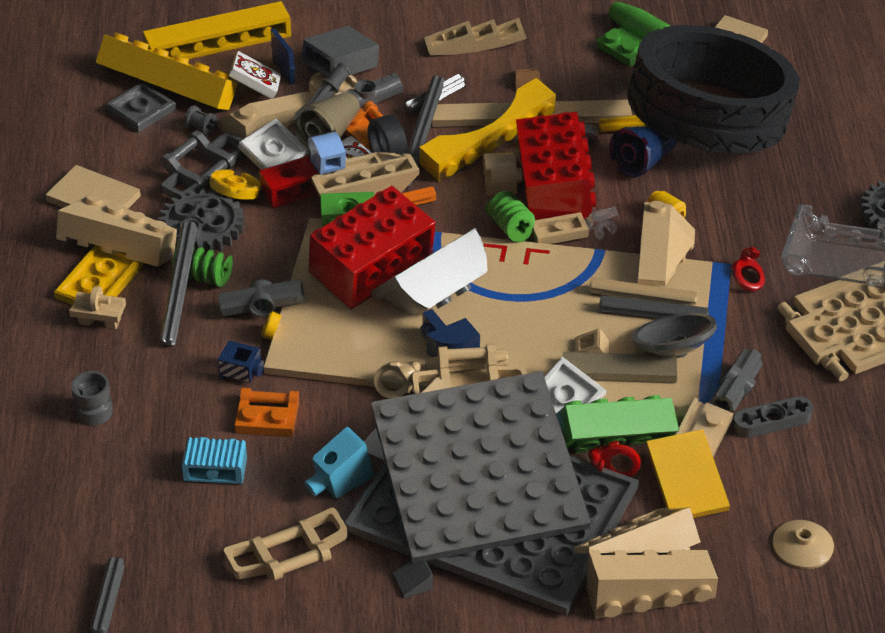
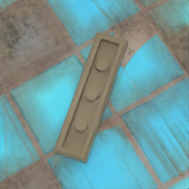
[563,352,677,383]

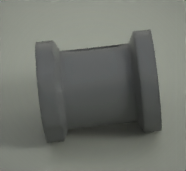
[184,106,218,136]

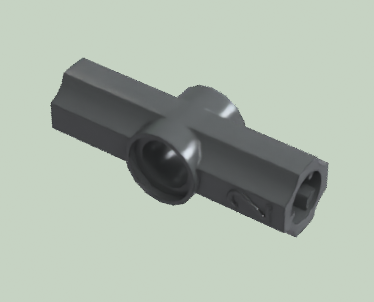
[349,73,403,109]
[219,279,305,316]
[710,348,763,413]

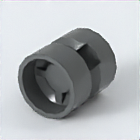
[71,371,113,426]

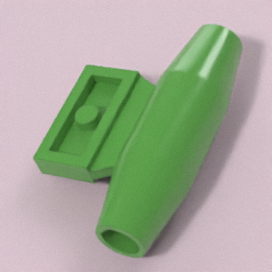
[597,1,670,67]

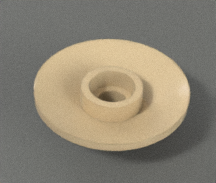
[772,520,834,569]

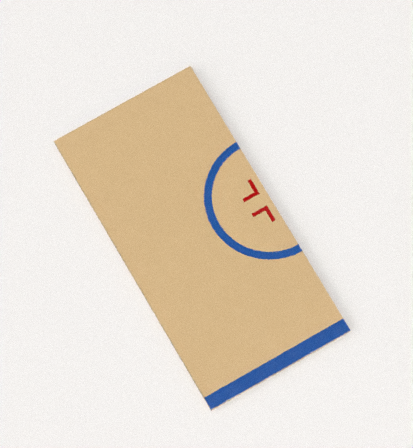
[264,218,731,423]

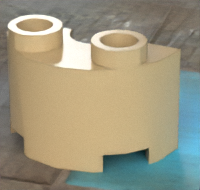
[482,152,522,195]

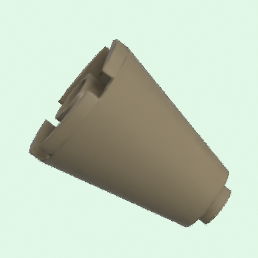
[293,92,360,150]

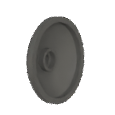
[632,313,717,358]

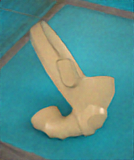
[374,361,421,399]

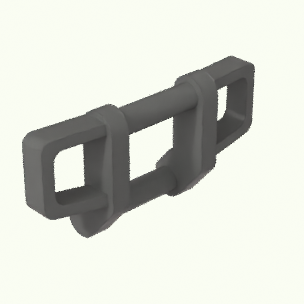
[160,130,245,200]

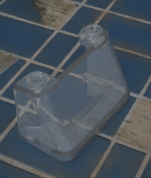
[781,204,885,288]

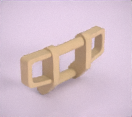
[412,344,527,394]
[224,508,347,581]

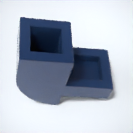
[420,309,480,357]

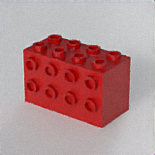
[516,112,597,220]
[308,185,436,310]

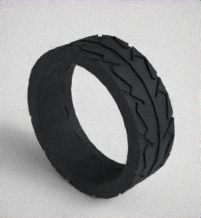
[627,25,800,153]

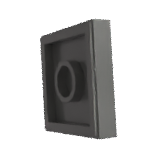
[105,82,176,132]

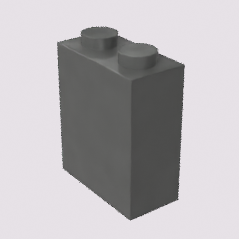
[302,26,379,78]

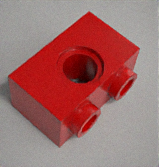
[259,156,318,208]

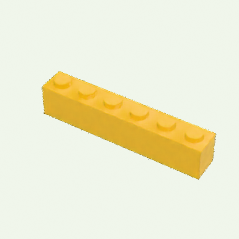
[143,1,291,59]
[96,32,238,110]

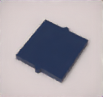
[270,28,295,85]

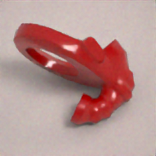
[730,246,765,292]
[588,441,641,477]

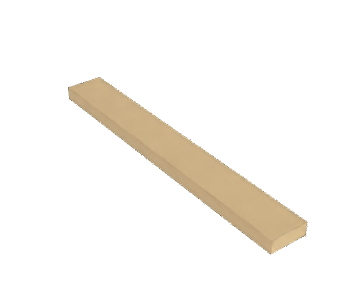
[432,100,632,127]

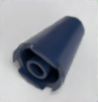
[609,126,678,178]

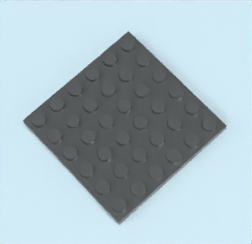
[371,371,591,564]

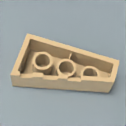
[586,550,718,619]

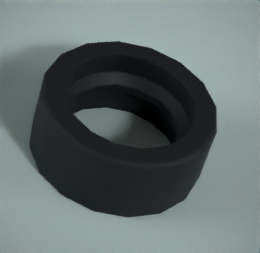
[368,114,408,155]

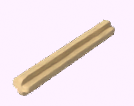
[589,277,698,306]

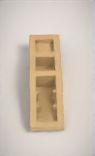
[424,18,527,55]

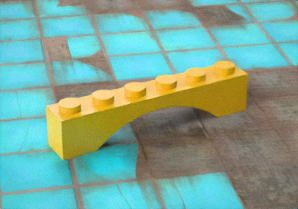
[420,78,556,182]

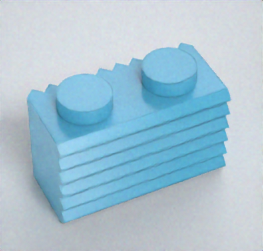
[182,437,247,484]

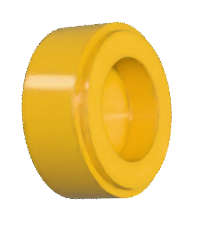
[261,311,281,340]

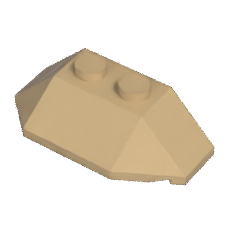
[311,152,419,198]

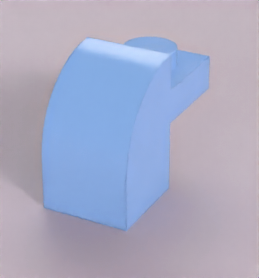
[308,132,346,175]

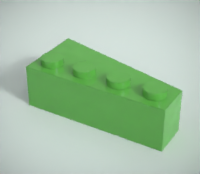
[556,395,679,454]

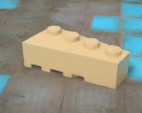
[56,194,177,266]

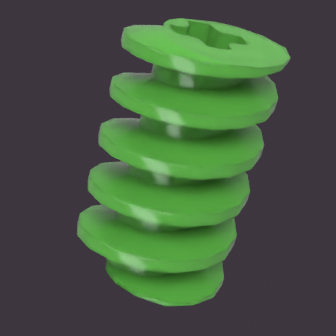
[485,191,535,242]
[172,244,233,287]

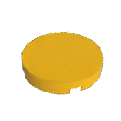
[209,170,261,199]

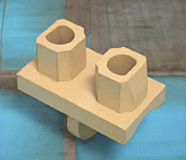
[69,286,126,329]

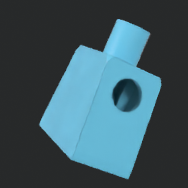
[304,426,374,498]

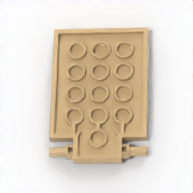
[777,263,885,381]

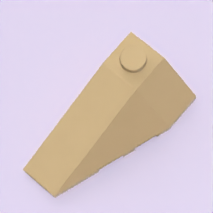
[217,91,312,139]
[638,201,695,286]
[574,507,700,554]

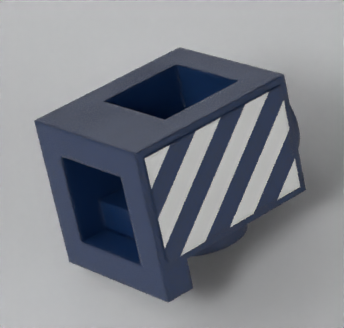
[217,340,264,383]

